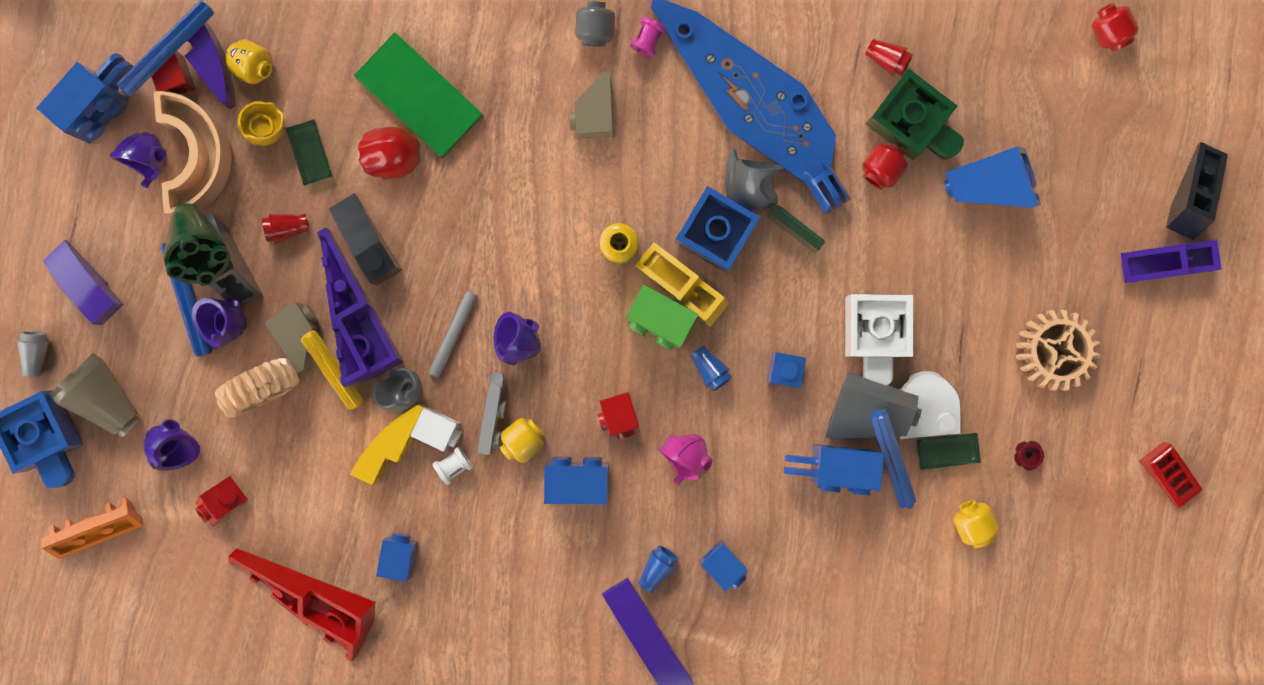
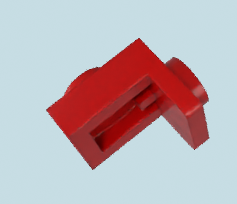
[195,476,248,526]

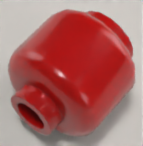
[1091,3,1139,51]
[862,143,908,190]

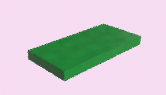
[353,32,483,159]

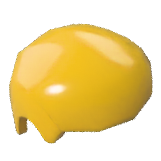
[238,101,285,147]

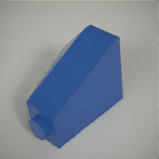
[944,146,1041,207]

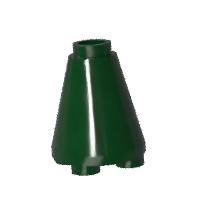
[163,203,230,286]

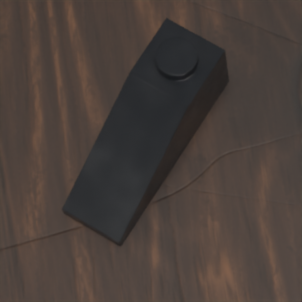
[1166,142,1228,240]
[329,193,402,286]

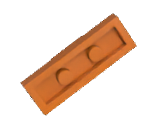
[41,497,143,559]

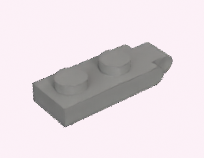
[477,372,506,455]

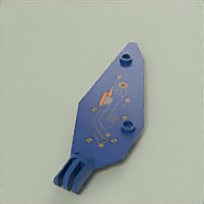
[651,0,851,215]

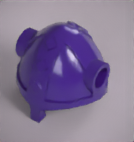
[109,132,166,188]
[191,298,247,347]
[494,312,541,366]
[143,419,200,471]

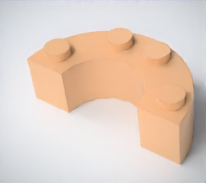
[154,91,232,216]

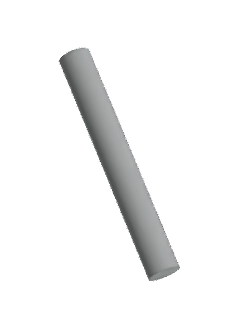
[428,291,477,378]

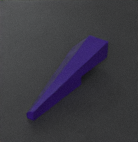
[317,228,404,387]

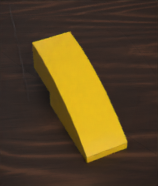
[635,242,729,327]
[350,404,428,485]

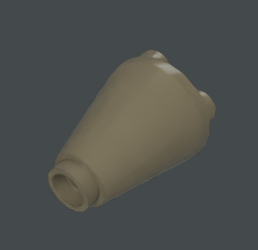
[49,353,141,438]

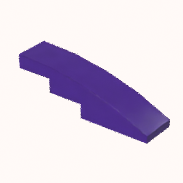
[602,577,694,685]

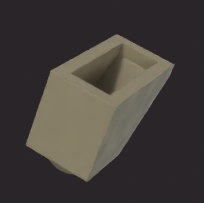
[569,71,613,139]
[264,302,319,374]

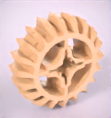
[1015,309,1101,391]
[215,358,300,417]

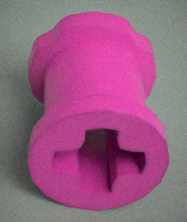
[630,17,666,57]

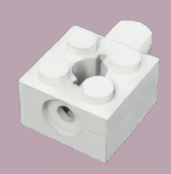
[845,294,913,385]

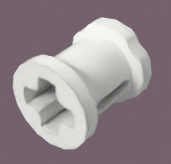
[433,446,473,486]

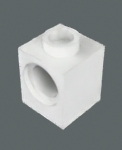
[410,407,462,452]

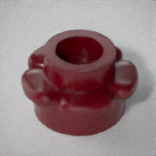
[1014,441,1044,470]

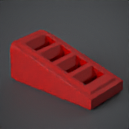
[1140,442,1203,509]

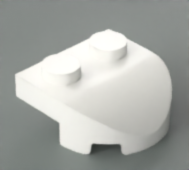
[898,371,961,439]

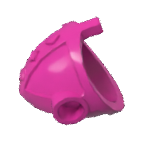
[658,434,713,486]

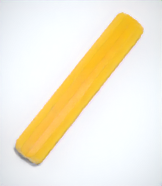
[301,330,363,410]

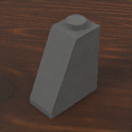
[205,212,262,306]
[825,372,922,439]

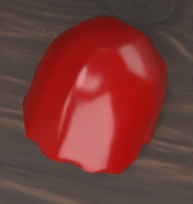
[358,127,420,180]

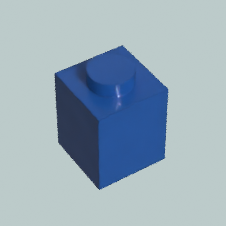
[767,352,806,388]
[376,533,418,582]
[699,540,748,592]

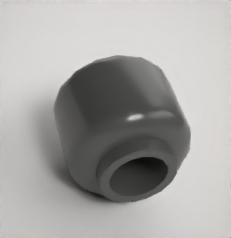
[575,1,615,47]

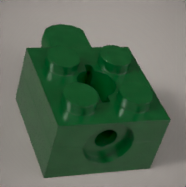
[866,69,964,160]

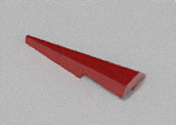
[228,548,376,661]

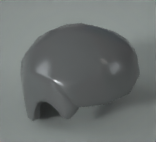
[373,367,422,413]

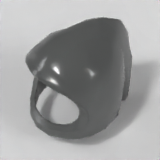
[725,149,784,212]

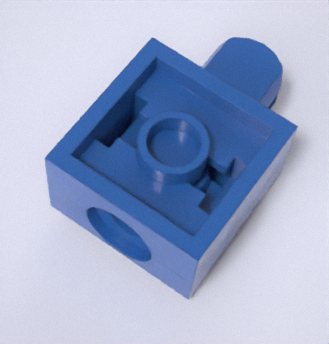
[36,53,133,144]
[0,390,84,488]
[784,444,884,496]

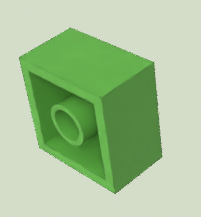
[626,284,699,351]

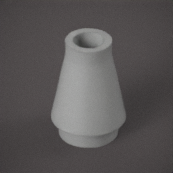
[17,331,50,377]

